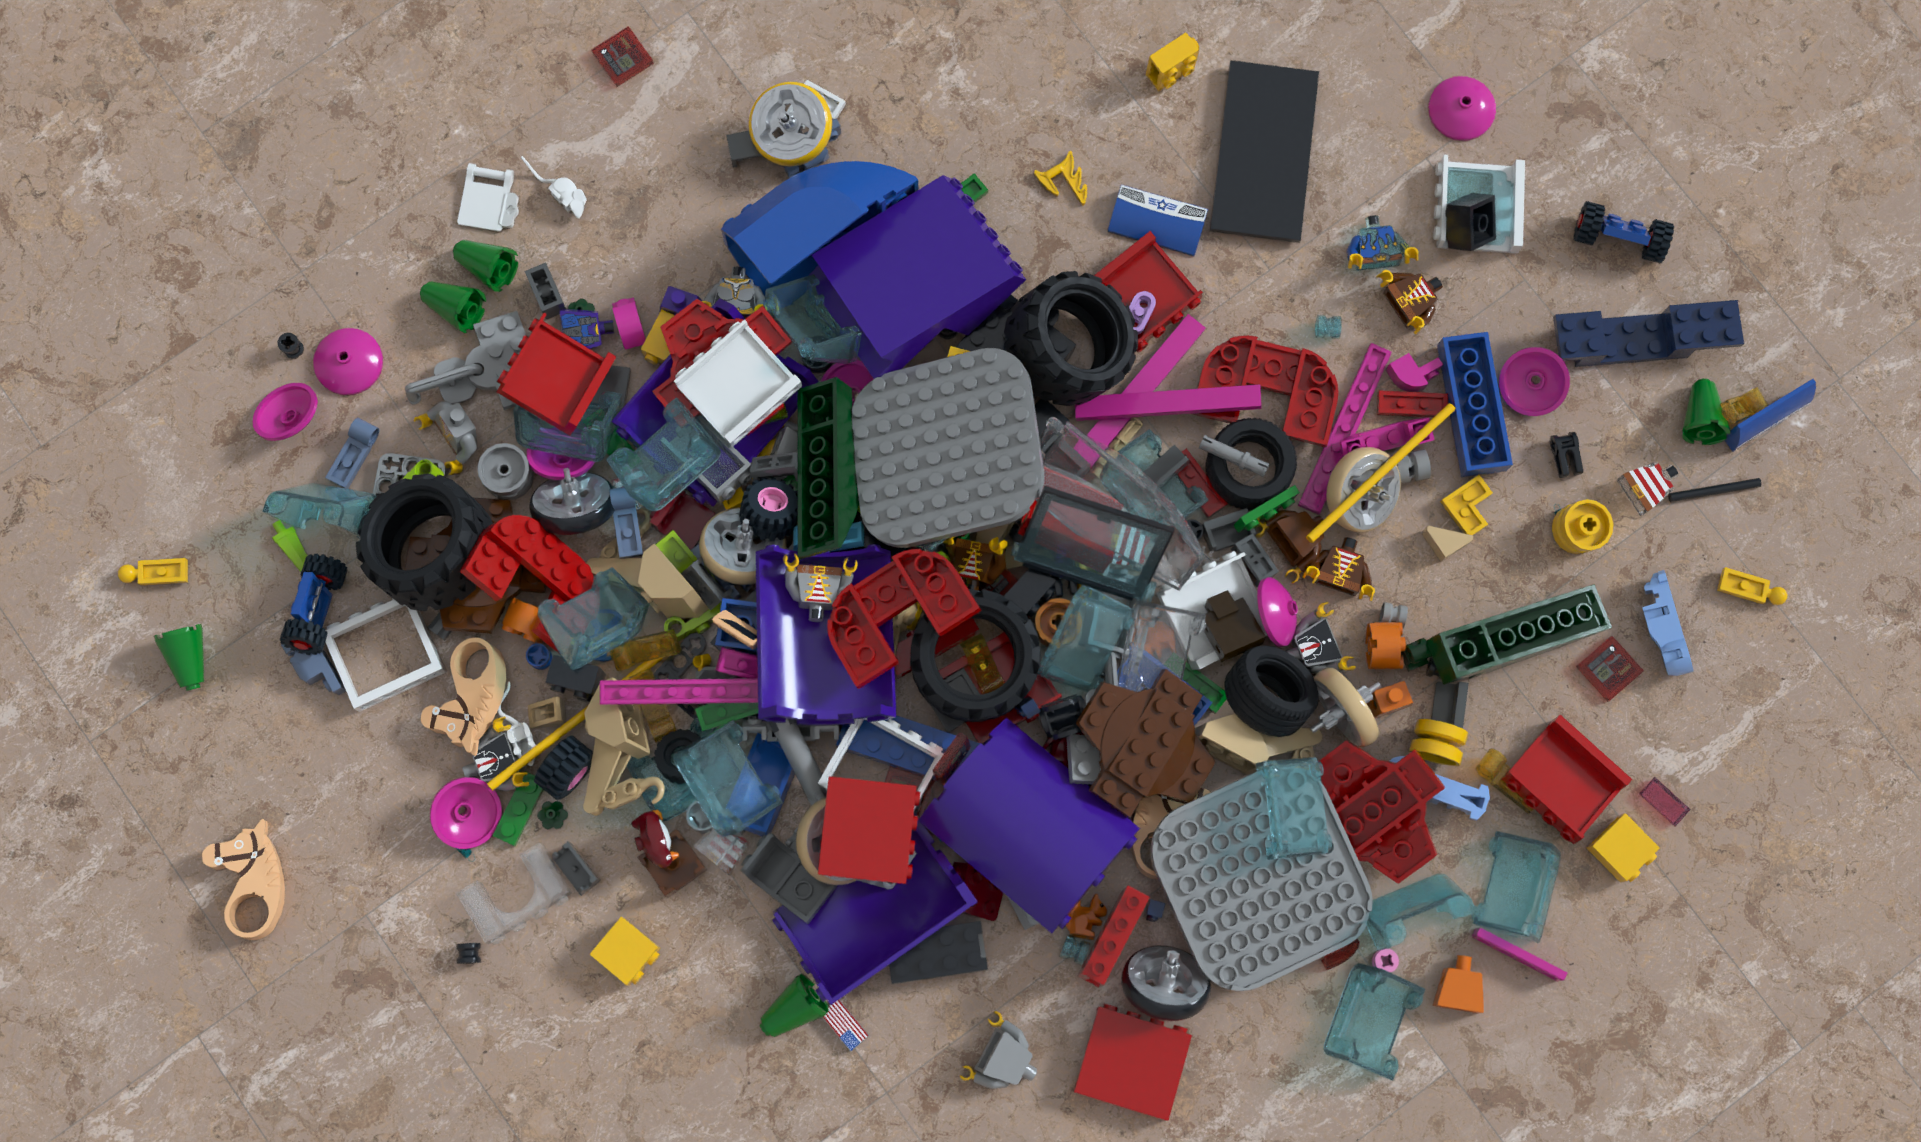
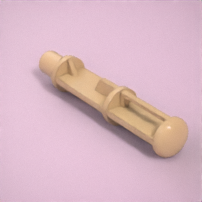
[1091,417,1143,476]

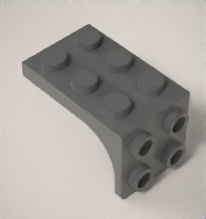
[741,832,837,924]

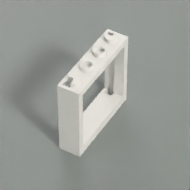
[325,598,446,712]
[818,718,945,811]

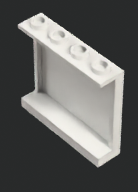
[674,320,802,448]
[1156,551,1267,670]

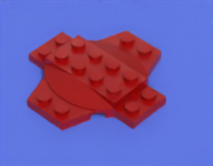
[652,299,792,436]
[1308,740,1445,884]

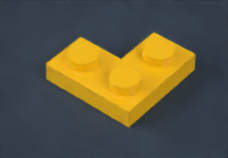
[1440,475,1493,535]

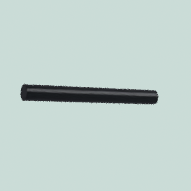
[1668,478,1762,502]

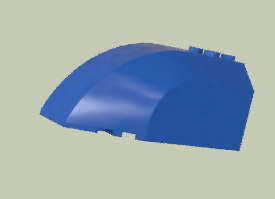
[721,161,919,312]

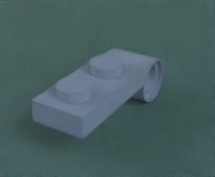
[325,418,380,490]
[609,486,643,559]

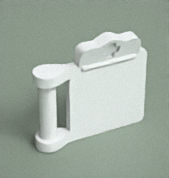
[457,163,519,232]

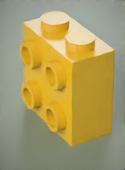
[1146,32,1199,91]
[641,309,675,365]
[1586,813,1660,883]
[590,916,661,986]

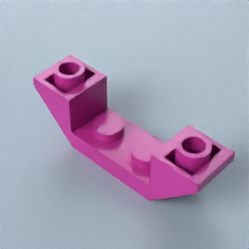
[1340,417,1435,457]

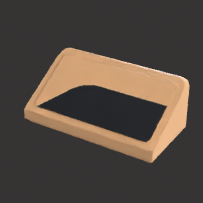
[712,610,757,649]

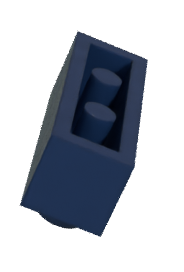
[1014,695,1041,719]
[1143,899,1166,922]

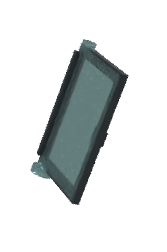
[1011,486,1175,604]

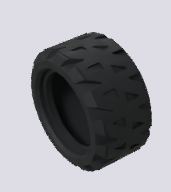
[1004,271,1138,406]
[356,474,493,611]
[910,589,1041,722]

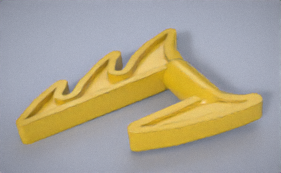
[1034,151,1087,206]

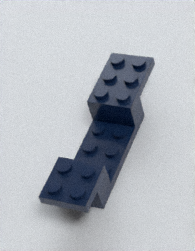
[1553,300,1744,367]

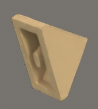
[1422,526,1474,562]
[528,697,567,729]

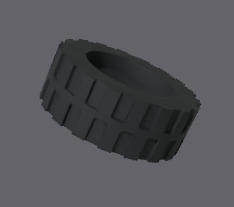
[654,729,710,785]

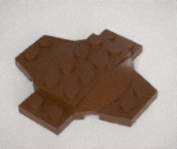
[405,498,546,634]
[1076,669,1216,817]

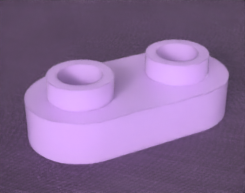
[1129,291,1156,334]

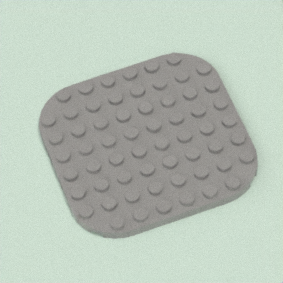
[852,348,1044,548]
[1150,764,1372,991]

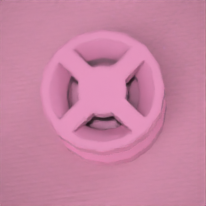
[1372,949,1399,973]

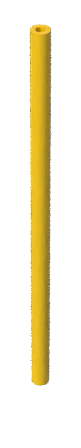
[1306,403,1455,543]
[487,652,663,791]

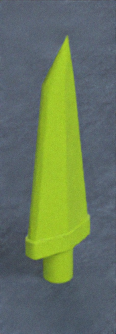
[272,520,307,572]

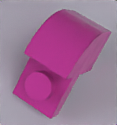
[612,297,646,350]
[1386,353,1443,392]

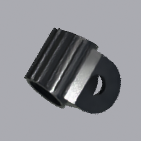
[1039,694,1086,740]

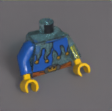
[1347,215,1418,271]

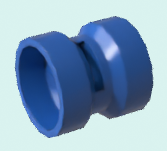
[526,643,553,670]

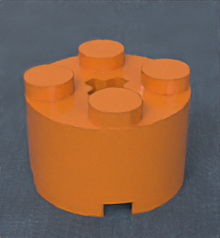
[502,597,543,644]
[1034,598,1082,649]
[1365,622,1406,669]

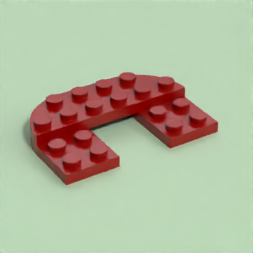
[1192,335,1338,448]
[460,515,600,658]
[827,549,981,689]

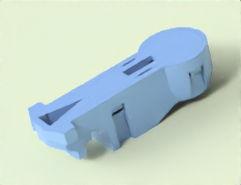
[1642,570,1694,676]
[1390,756,1490,821]

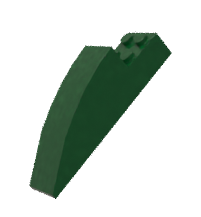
[797,377,859,560]
[1426,584,1612,685]

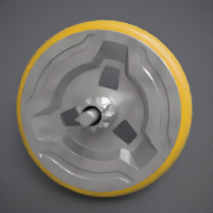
[749,82,832,167]

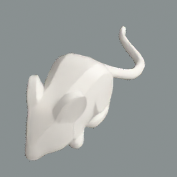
[521,156,587,219]
[497,681,536,766]

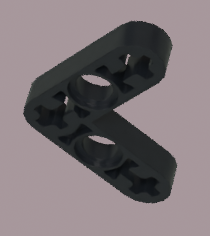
[653,633,707,721]

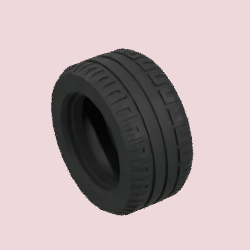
[1206,418,1297,510]
[1224,646,1319,737]

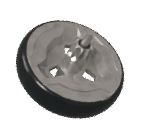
[529,468,615,538]
[1121,945,1211,1021]

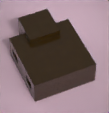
[1199,590,1266,662]

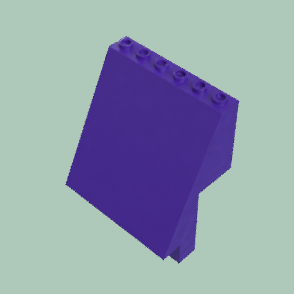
[806,175,1026,379]

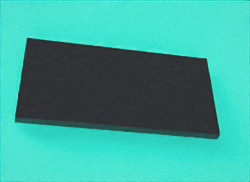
[1210,60,1319,243]

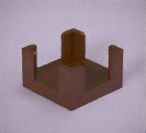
[637,829,707,898]

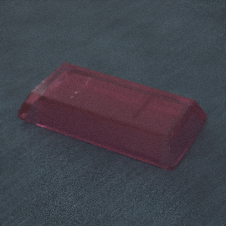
[1639,777,1691,827]

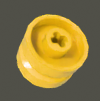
[1552,499,1613,554]
[1409,719,1468,766]

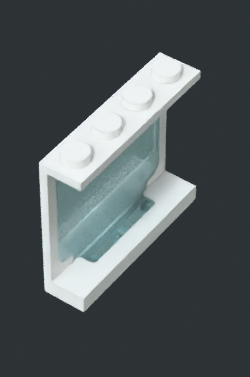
[1433,155,1525,254]

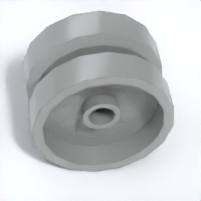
[477,443,534,500]

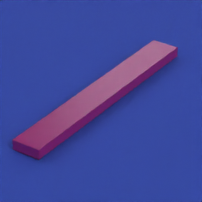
[1076,314,1206,466]
[1298,343,1392,515]
[1075,385,1262,421]
[600,679,758,705]

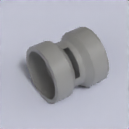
[1379,602,1408,628]

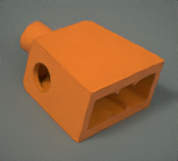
[1366,681,1413,719]
[1433,955,1484,1013]

